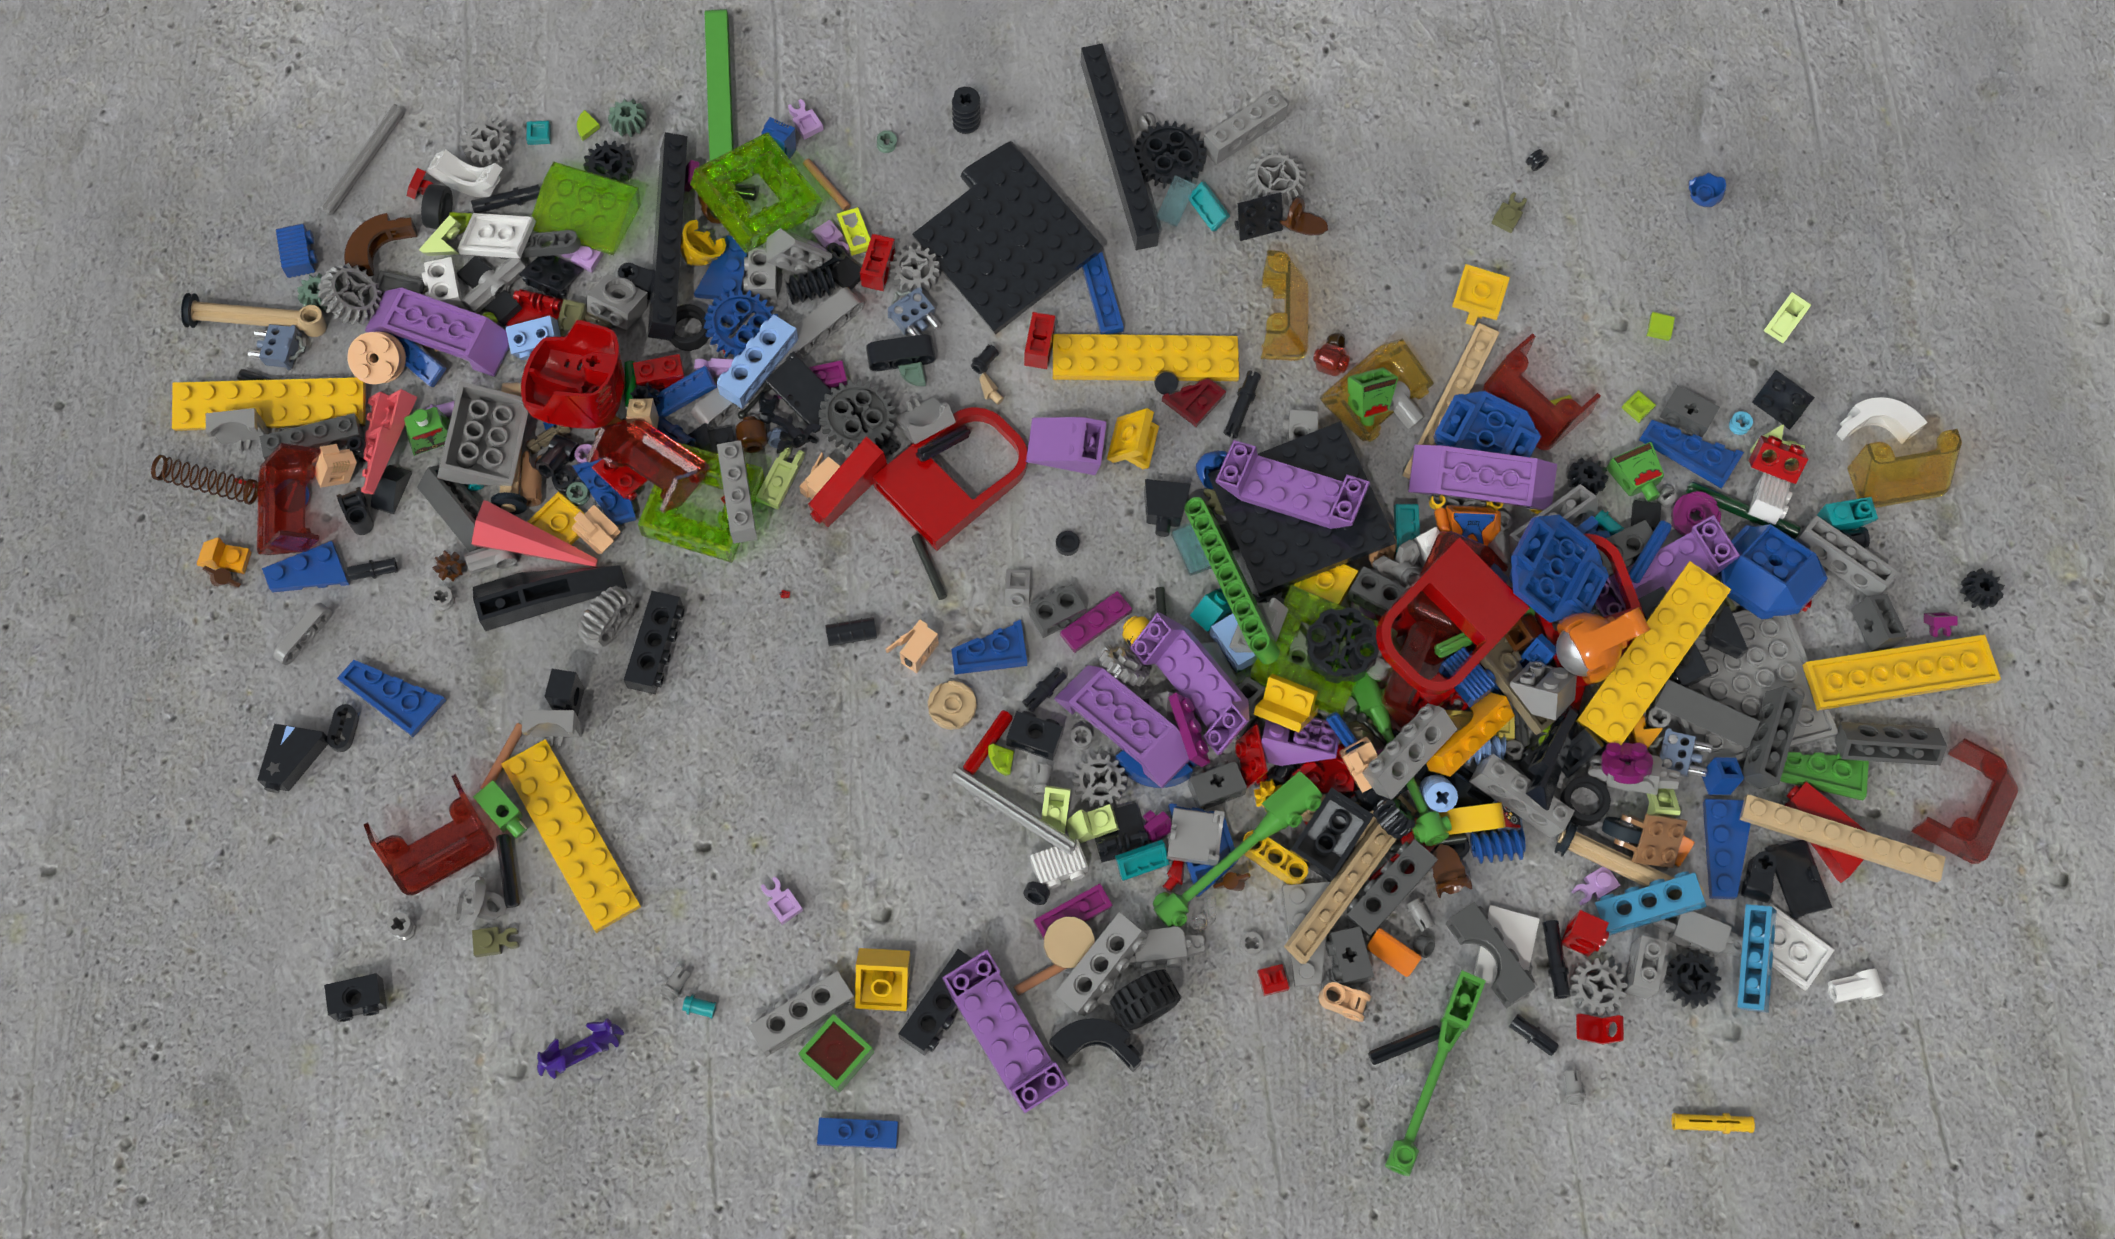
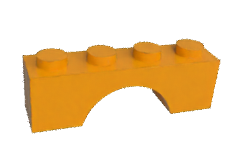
[1426,693,1515,777]

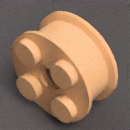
[348,332,406,384]

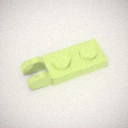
[756,447,805,510]

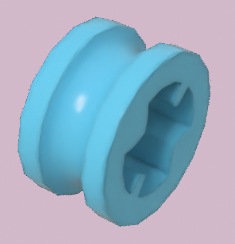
[1729,411,1753,435]

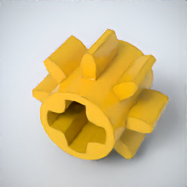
[1254,779,1282,812]

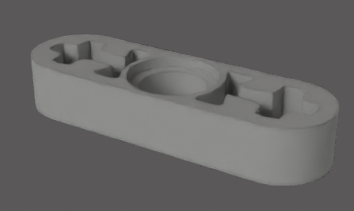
[274,603,332,665]

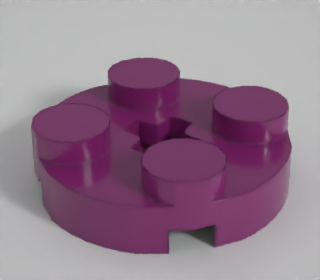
[1671,491,1721,536]
[1601,742,1653,784]

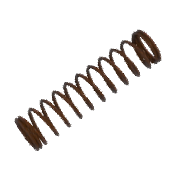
[151,455,259,505]

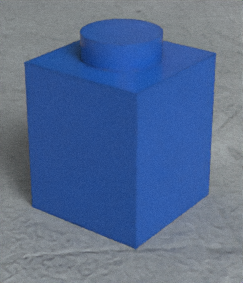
[1702,757,1744,795]

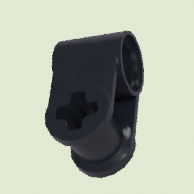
[618,262,652,300]
[336,486,374,535]
[1741,851,1777,903]

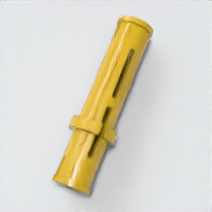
[1671,1113,1755,1134]

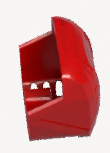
[521,320,625,429]

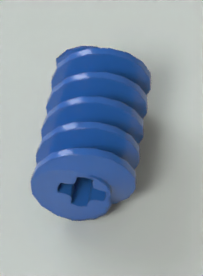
[1470,828,1526,864]

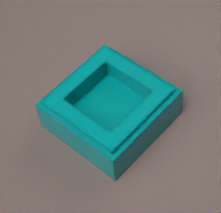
[526,121,551,145]

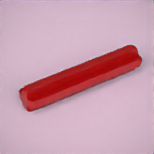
[963,710,1013,775]

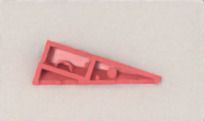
[361,389,417,494]
[471,500,598,567]

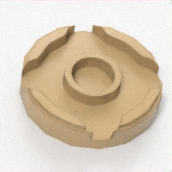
[928,681,977,730]
[1043,917,1095,968]

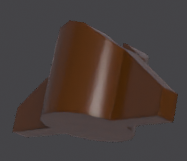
[203,566,241,588]
[1213,872,1251,891]

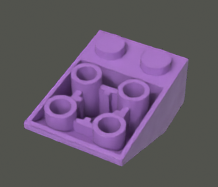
[1026,417,1106,475]
[1261,718,1339,766]

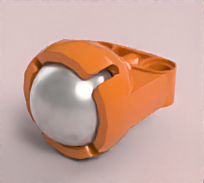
[1556,607,1651,684]

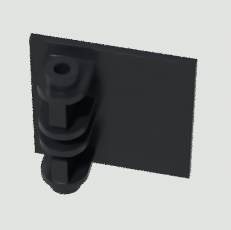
[1234,192,1283,241]
[519,255,584,299]
[1752,370,1815,430]
[1095,803,1149,863]

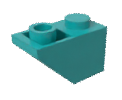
[1817,497,1878,531]
[1190,588,1233,632]

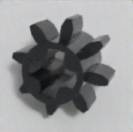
[630,383,661,407]

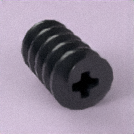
[952,86,981,134]
[784,266,836,305]

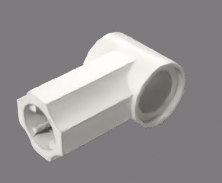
[1828,969,1885,1004]

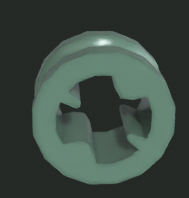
[877,131,897,153]
[566,482,590,506]

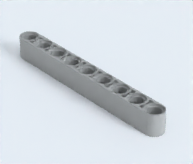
[691,287,864,430]

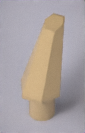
[979,372,1004,405]

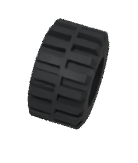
[1110,969,1181,1030]

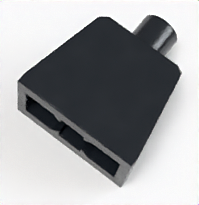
[1144,479,1190,537]

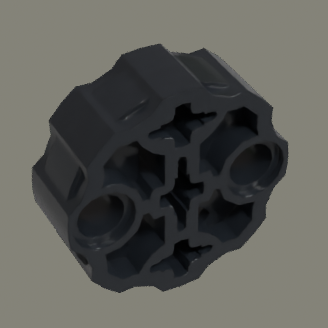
[1305,607,1379,684]

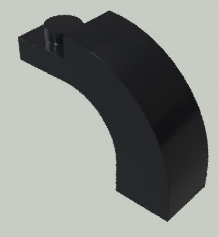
[1049,1018,1142,1072]

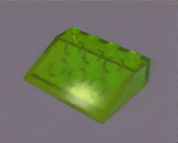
[531,162,641,256]

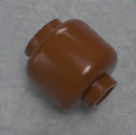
[736,416,768,453]

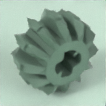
[608,98,647,137]
[297,273,338,312]

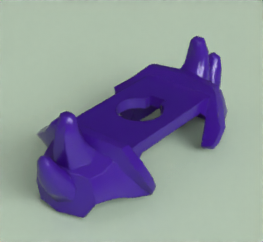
[537,1018,624,1079]

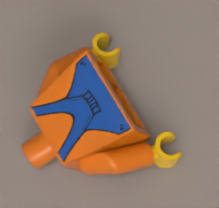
[1429,495,1504,551]

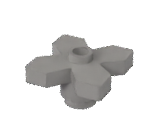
[1372,540,1425,600]

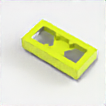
[837,207,870,256]

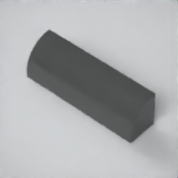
[417,465,483,552]
[1655,680,1760,748]

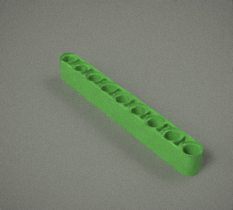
[705,9,735,182]
[1184,497,1280,664]

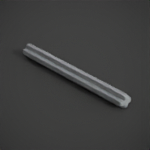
[321,105,404,215]
[952,768,1076,854]

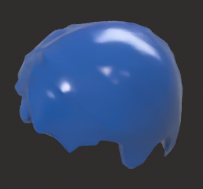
[1689,172,1726,207]
[1196,450,1228,489]

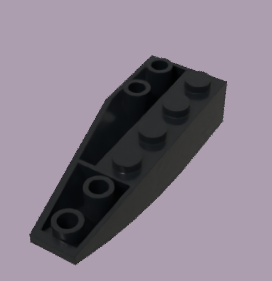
[473,565,627,632]

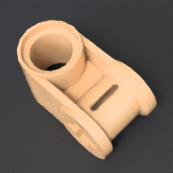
[1318,982,1371,1022]

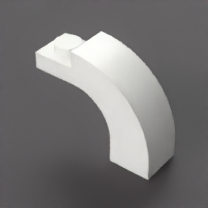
[426,149,503,197]
[1836,397,1928,444]

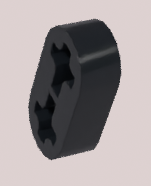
[327,704,359,752]

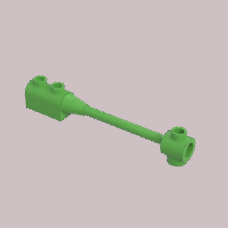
[1342,667,1452,846]
[1153,771,1323,928]
[1385,970,1486,1176]

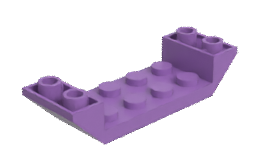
[365,287,509,377]
[1216,440,1370,529]
[1408,445,1557,511]
[1595,515,1740,617]
[1130,613,1250,755]
[1054,665,1190,788]
[942,949,1069,1113]

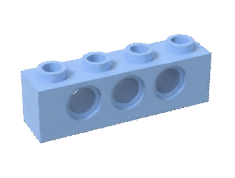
[717,314,798,409]

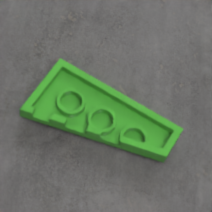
[1780,752,1869,801]

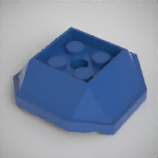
[1433,391,1541,458]
[1509,515,1609,623]
[1719,524,1828,620]

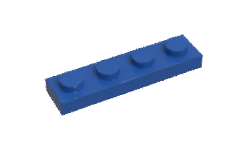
[1082,252,1124,335]

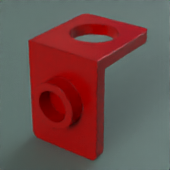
[1576,1013,1624,1045]

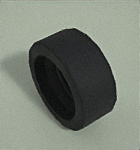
[421,184,453,229]
[670,304,710,351]
[1560,776,1611,826]

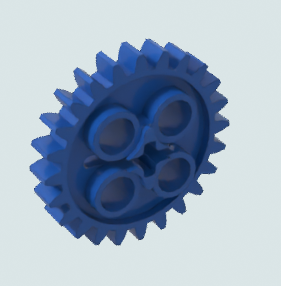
[704,289,778,359]

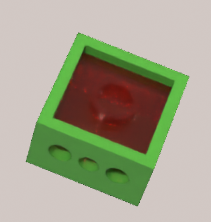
[798,1014,874,1093]

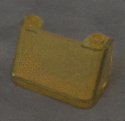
[1261,250,1308,361]
[1320,338,1434,442]
[1847,429,1962,508]

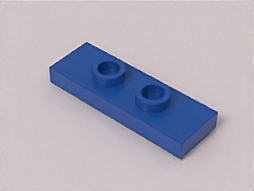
[389,333,447,387]
[656,366,717,418]
[817,1118,898,1149]

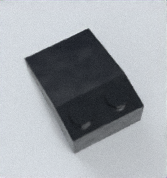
[1290,787,1374,882]

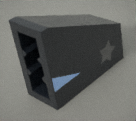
[257,723,328,793]

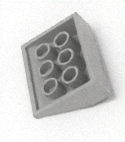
[437,381,528,486]

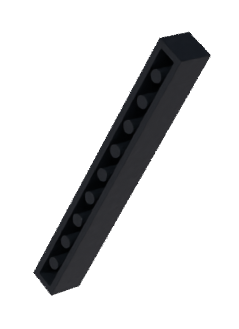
[1080,43,1159,250]
[648,132,688,341]

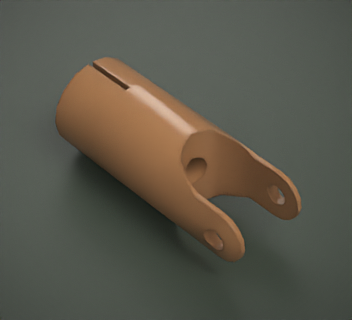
[520,451,542,507]

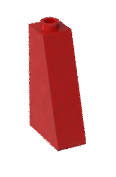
[808,437,887,527]
[1784,782,1867,883]

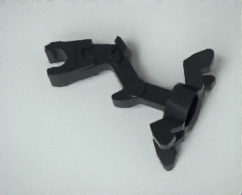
[759,392,821,454]

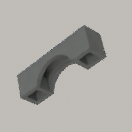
[1446,902,1536,1009]

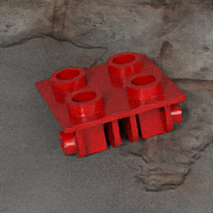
[505,289,563,329]
[592,440,661,501]
[1235,725,1268,788]
[1315,744,1355,797]

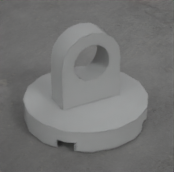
[455,875,506,927]

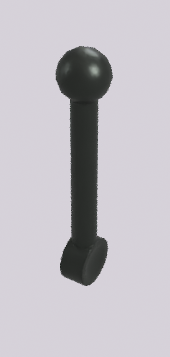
[738,383,772,420]
[1356,713,1387,747]

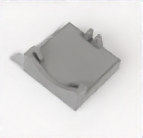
[895,397,956,444]
[206,408,269,451]
[1229,598,1288,652]
[522,710,583,747]
[1167,808,1225,866]

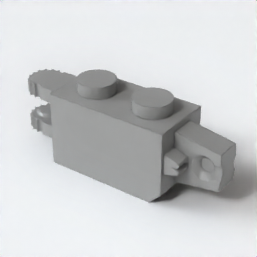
[1588,755,1680,795]
[1653,910,1743,958]
[1115,926,1205,970]

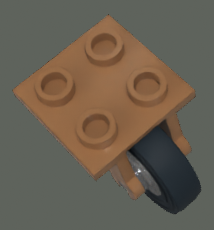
[1602,814,1688,868]

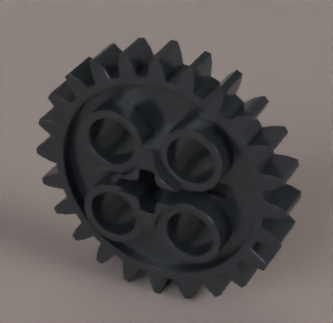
[1134,121,1206,189]

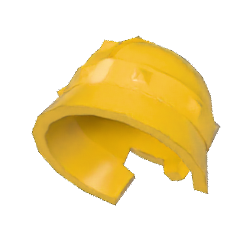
[680,219,726,266]

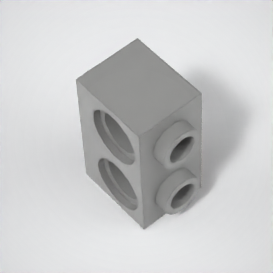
[744,248,778,300]

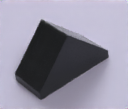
[371,465,412,514]
[1705,606,1748,659]

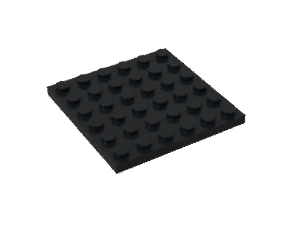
[912,151,1104,335]
[1208,421,1396,597]

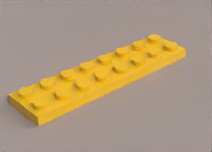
[1053,334,1239,382]
[172,377,366,431]
[1576,561,1731,745]
[1802,634,2001,711]
[501,739,641,933]

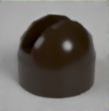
[1326,333,1345,352]

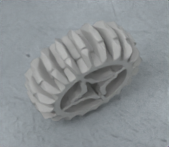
[1245,151,1307,208]
[317,263,382,326]
[578,586,636,649]

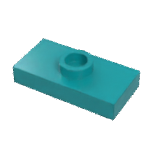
[1187,182,1230,231]
[1394,504,1420,552]
[1115,840,1170,881]

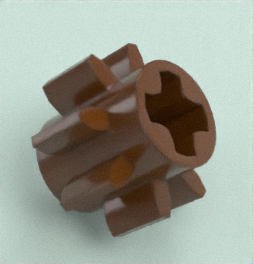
[432,550,465,582]

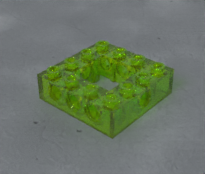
[690,132,823,253]
[638,441,765,563]
[1251,585,1378,718]

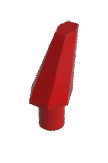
[1163,860,1185,892]

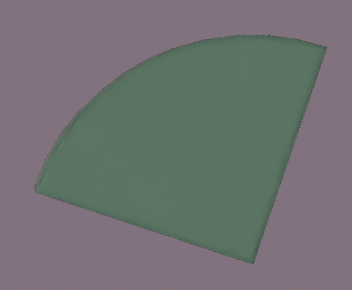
[898,362,926,386]

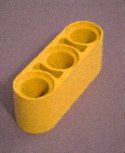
[1439,802,1505,835]
[1242,830,1308,885]

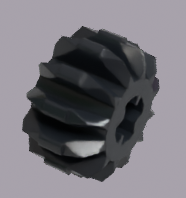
[1567,457,1609,496]
[1960,568,2005,610]
[1373,797,1415,839]

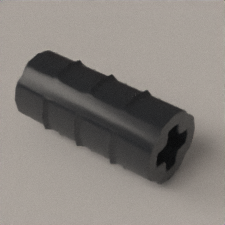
[825,617,877,646]

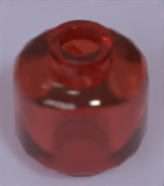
[1313,343,1350,376]

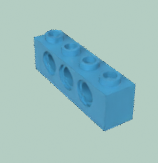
[1595,871,1707,936]
[1737,904,1777,1013]

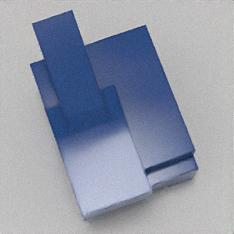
[761,117,796,173]

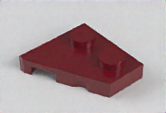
[1162,378,1226,428]

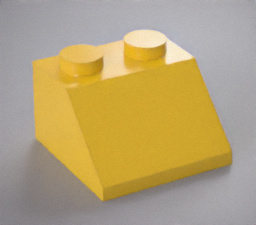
[855,948,910,1011]

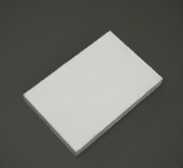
[457,213,536,258]
[1767,903,1834,991]
[1473,905,1539,985]

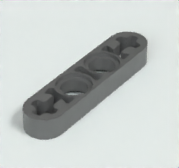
[499,230,581,260]

